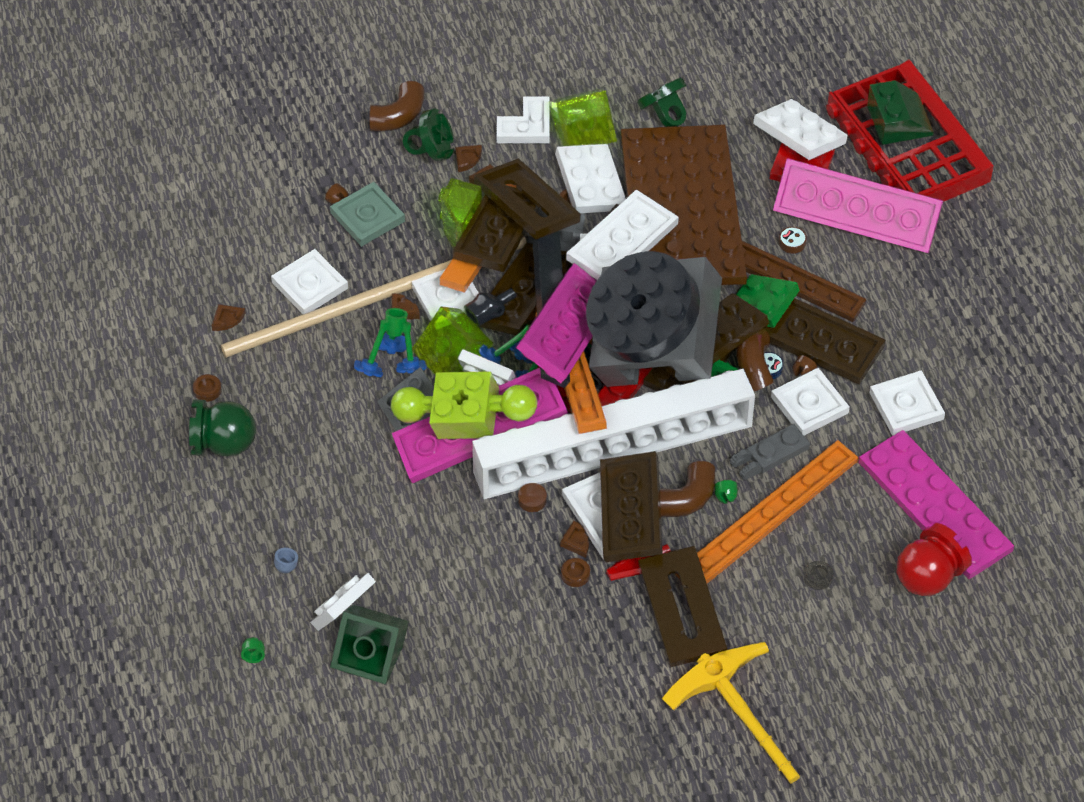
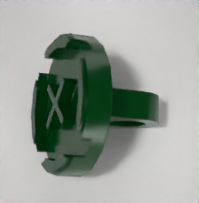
[637,78,687,127]
[403,108,454,162]

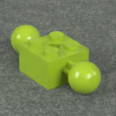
[391,372,537,439]

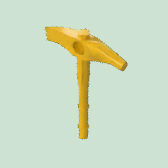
[662,642,800,783]

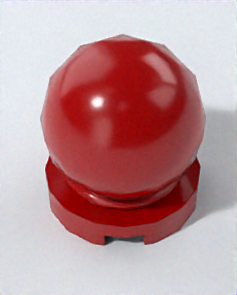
[896,523,972,597]

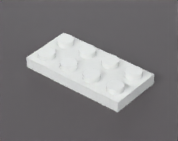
[566,190,679,280]

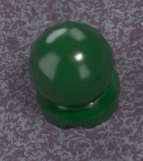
[189,399,256,457]

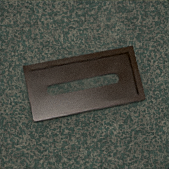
[474,158,581,240]
[638,546,727,667]

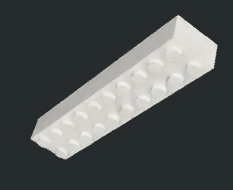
[472,369,755,499]

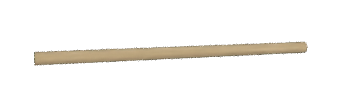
[221,237,527,358]

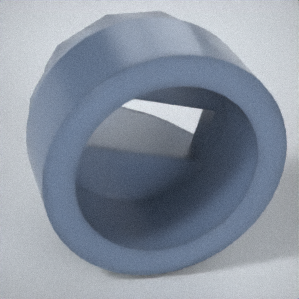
[274,548,298,574]

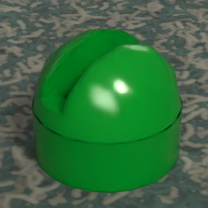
[714,480,738,504]
[241,637,265,663]

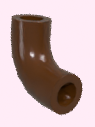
[370,81,425,131]
[736,329,774,392]
[660,461,715,517]

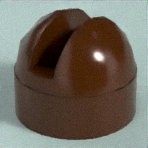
[325,183,349,205]
[792,355,817,377]

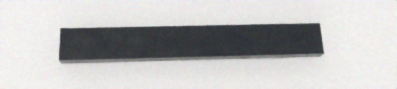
[532,231,570,388]

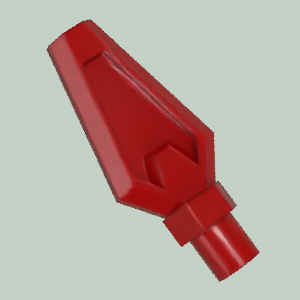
[606,544,671,581]

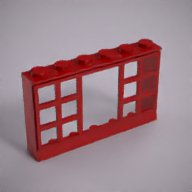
[826,60,994,202]

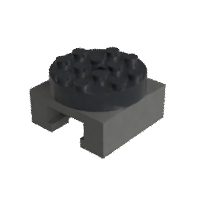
[586,251,722,387]

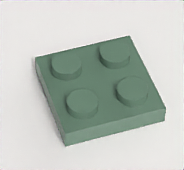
[330,182,405,247]

